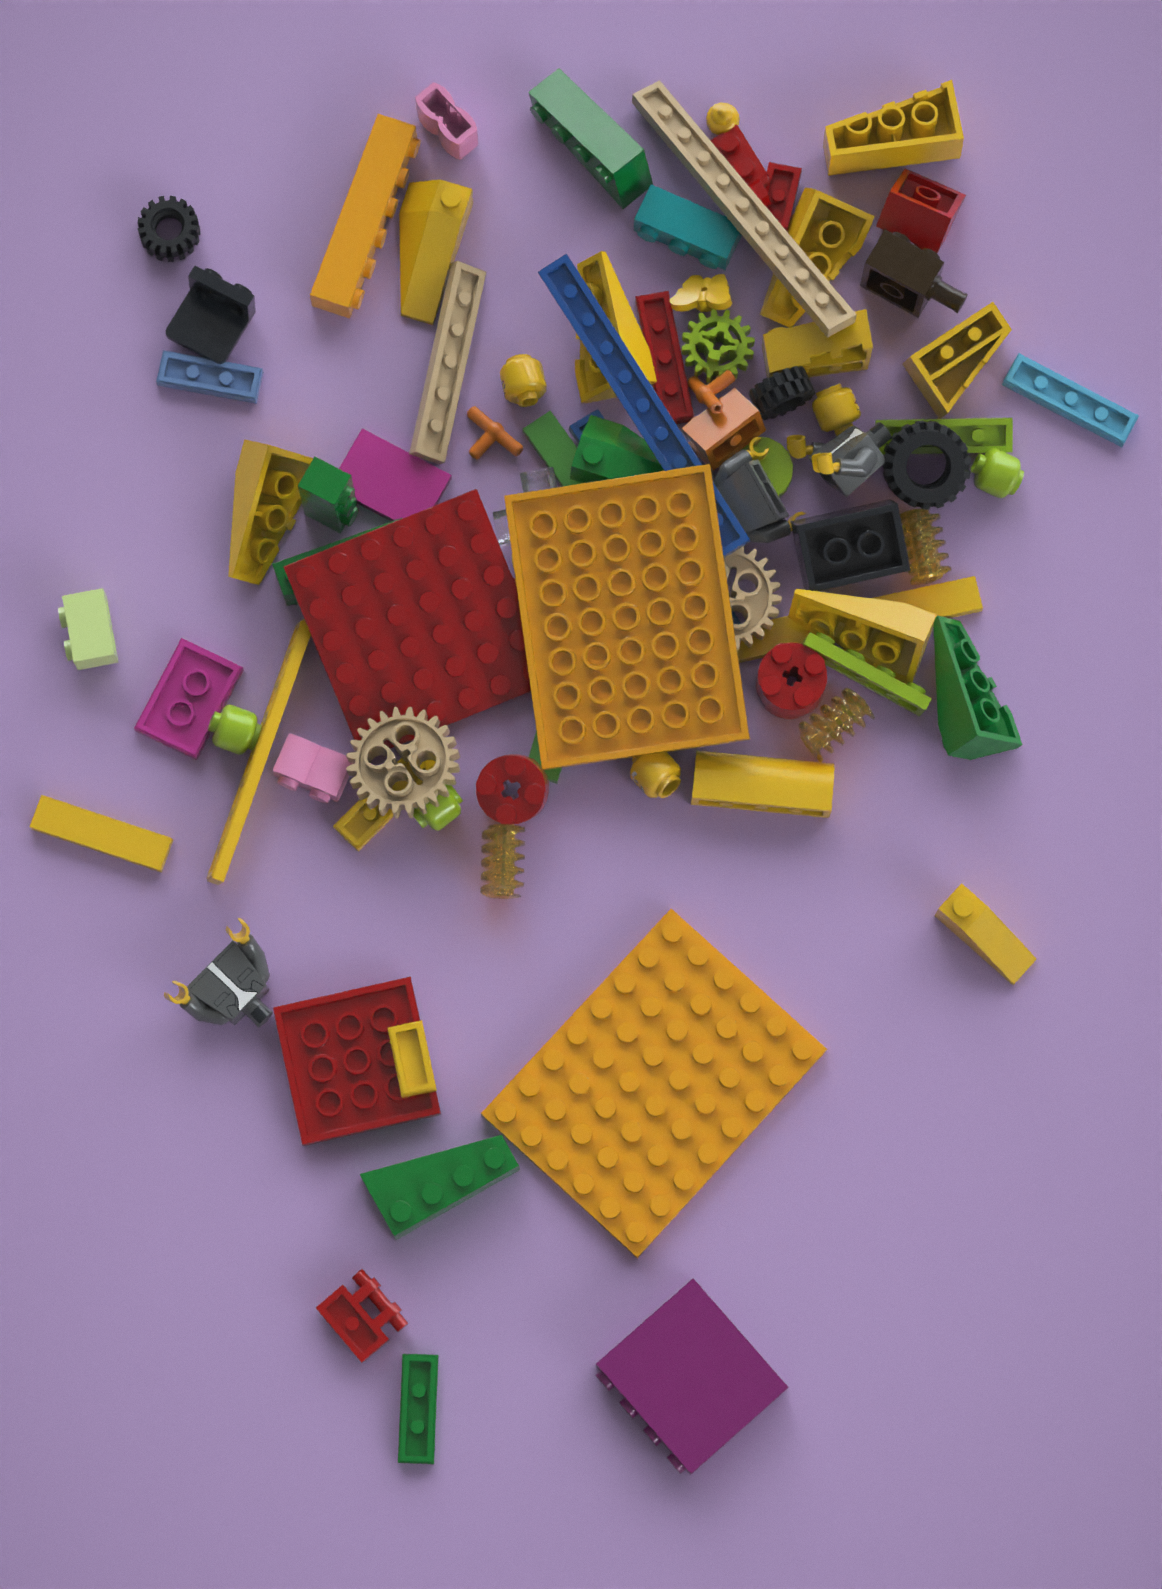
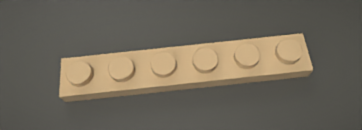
[409,261,486,465]

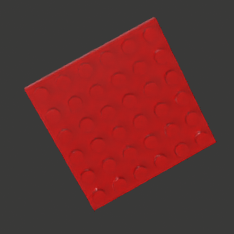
[283,489,531,749]

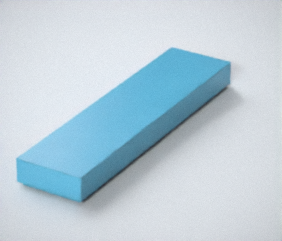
[1002,353,1139,447]

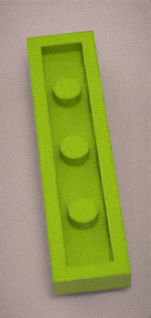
[875,417,1013,454]
[802,632,932,717]

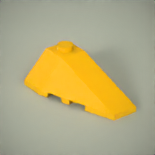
[399,179,473,325]
[759,187,875,328]
[575,251,657,403]
[228,439,313,585]
[788,589,937,684]

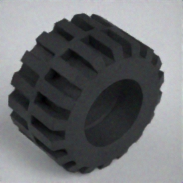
[882,420,971,510]

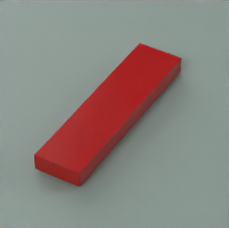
[635,290,694,424]

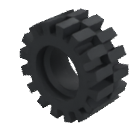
[137,195,201,262]
[748,366,816,420]

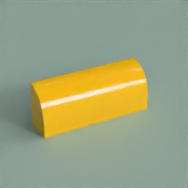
[691,750,835,818]

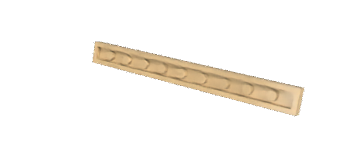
[631,80,857,337]

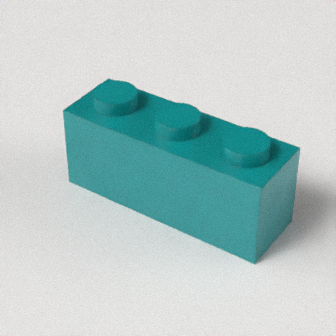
[634,184,742,270]

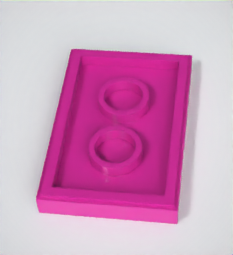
[339,428,452,521]
[134,638,244,760]

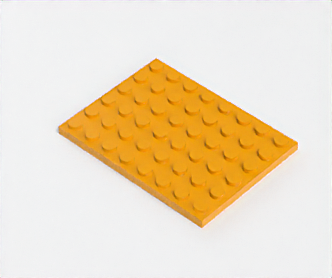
[504,464,750,770]
[481,909,827,1258]

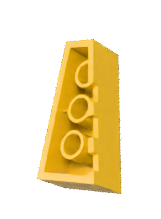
[823,80,964,176]

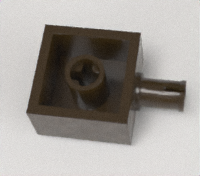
[860,229,968,318]

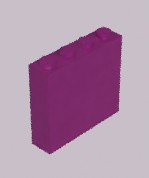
[595,1278,789,1475]

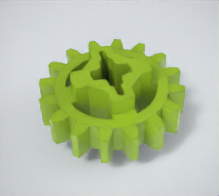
[681,309,755,383]

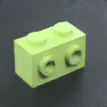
[58,588,119,670]

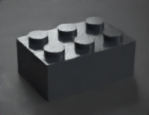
[790,499,911,591]

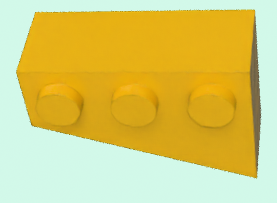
[902,302,1012,419]
[761,309,873,378]

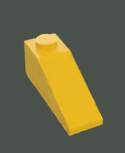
[934,883,1037,985]

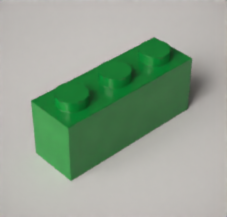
[298,456,359,534]

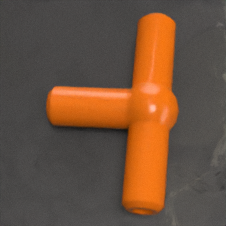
[687,370,736,414]
[467,406,523,460]

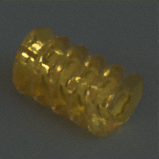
[900,508,952,585]
[798,688,875,762]
[480,824,525,899]

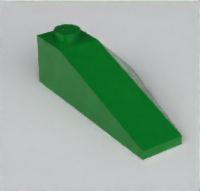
[570,415,664,483]
[933,616,1023,760]

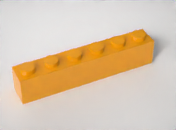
[310,114,421,319]

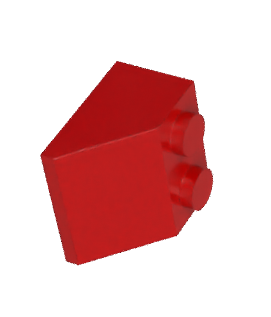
[876,168,966,253]

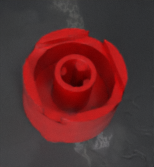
[756,642,827,719]
[476,754,549,825]

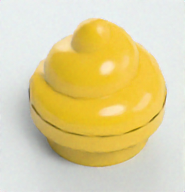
[706,102,740,135]

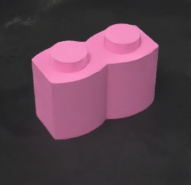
[415,82,478,160]
[272,733,352,804]

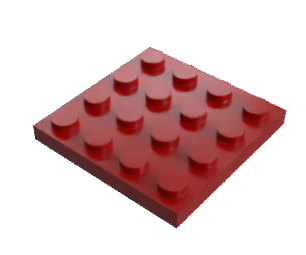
[273,976,441,1146]

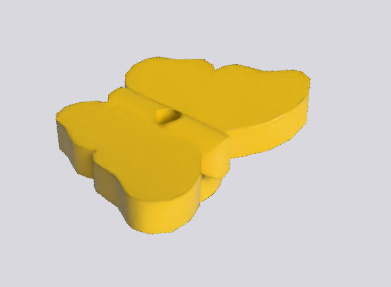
[670,274,732,312]

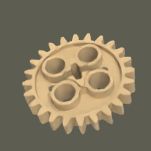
[724,546,782,652]
[346,707,460,819]

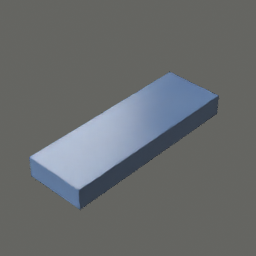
[156,350,264,404]

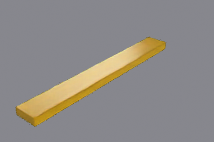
[737,576,983,663]
[206,619,311,885]

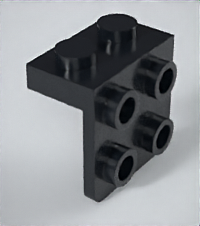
[166,266,256,364]

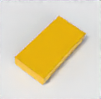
[388,1020,437,1098]

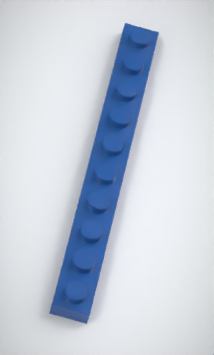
[538,253,750,558]

